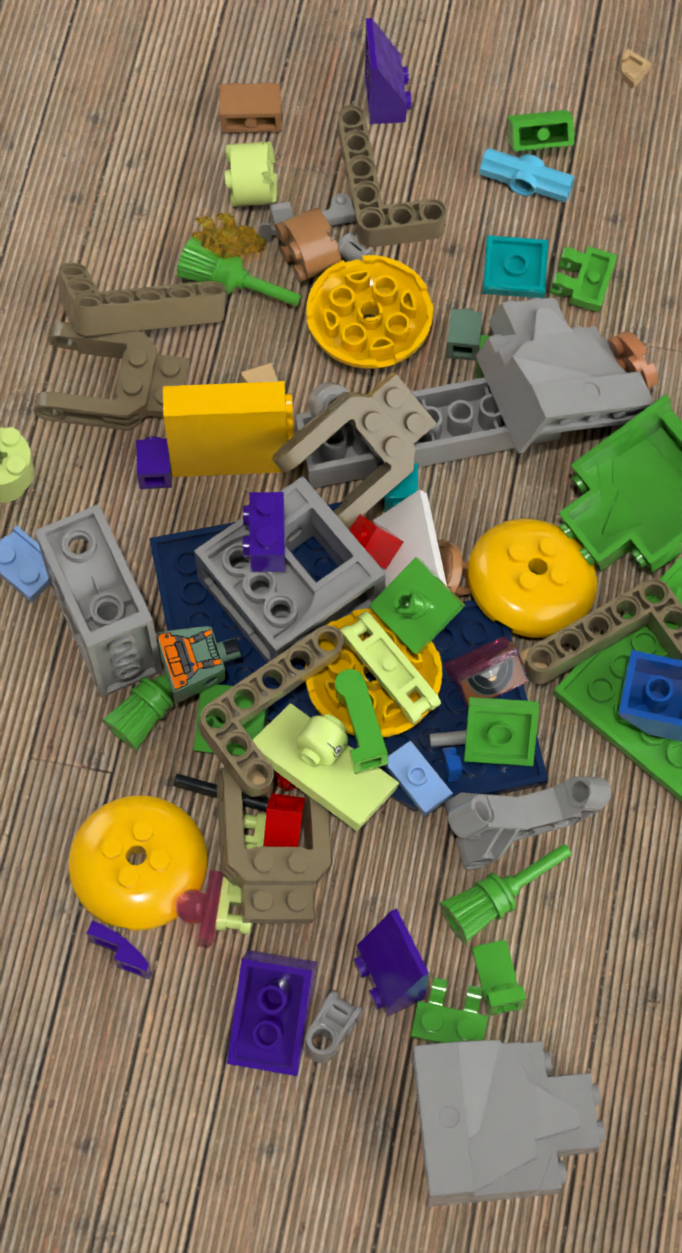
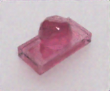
[175,870,223,948]

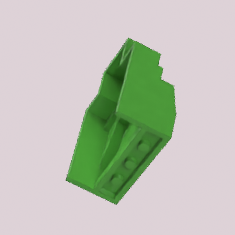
[559,394,682,573]

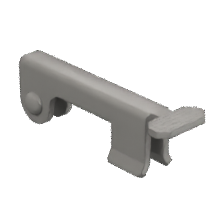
[259,193,355,243]

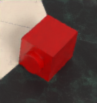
[349,514,404,569]
[263,793,305,847]

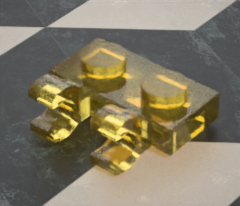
[191,212,267,259]

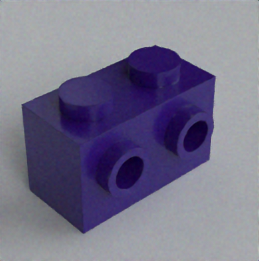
[243,492,285,572]

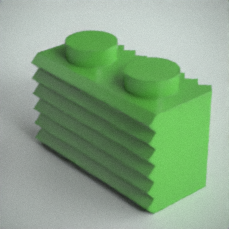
[507,110,575,152]

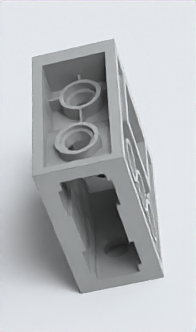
[194,476,386,666]
[34,504,163,698]

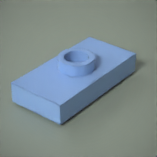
[384,741,453,816]

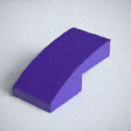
[87,920,152,980]

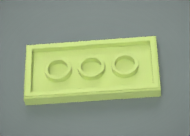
[253,703,399,831]

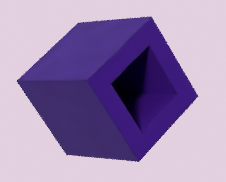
[136,436,172,489]

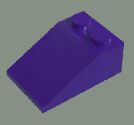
[365,18,412,125]
[353,908,429,1017]
[227,950,318,1076]

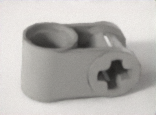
[305,990,364,1063]

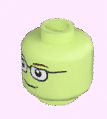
[296,714,348,767]

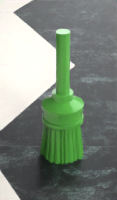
[176,237,302,307]
[102,673,174,750]
[440,844,572,943]

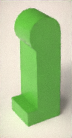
[335,669,388,773]

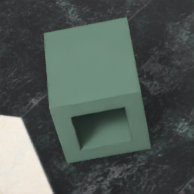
[446,308,483,361]

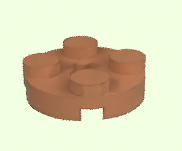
[608,331,658,390]

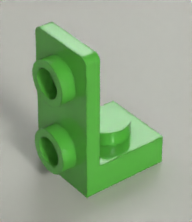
[472,940,526,1017]

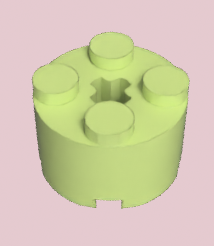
[225,142,277,207]
[0,427,34,503]

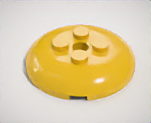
[306,255,433,369]
[467,518,597,638]
[305,608,442,737]
[68,795,208,931]

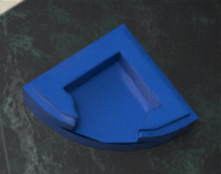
[441,746,462,782]

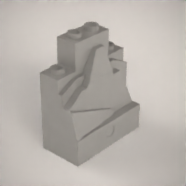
[476,297,654,454]
[411,1040,605,1207]

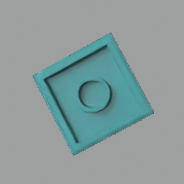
[482,235,549,299]

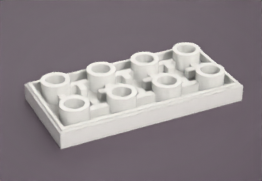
[373,489,447,588]

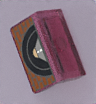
[445,636,528,707]

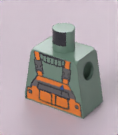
[156,626,241,703]

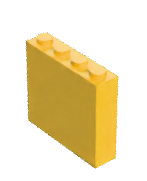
[163,381,294,477]

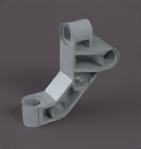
[444,776,611,870]

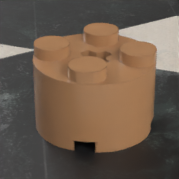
[275,208,341,283]

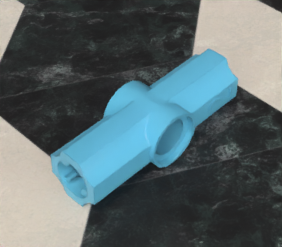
[479,148,575,203]

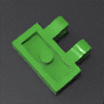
[550,246,617,313]
[410,977,488,1044]

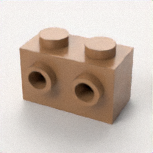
[219,82,282,133]

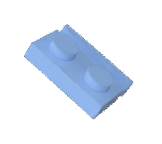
[0,525,50,603]

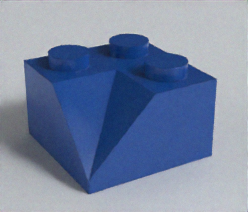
[618,650,682,742]

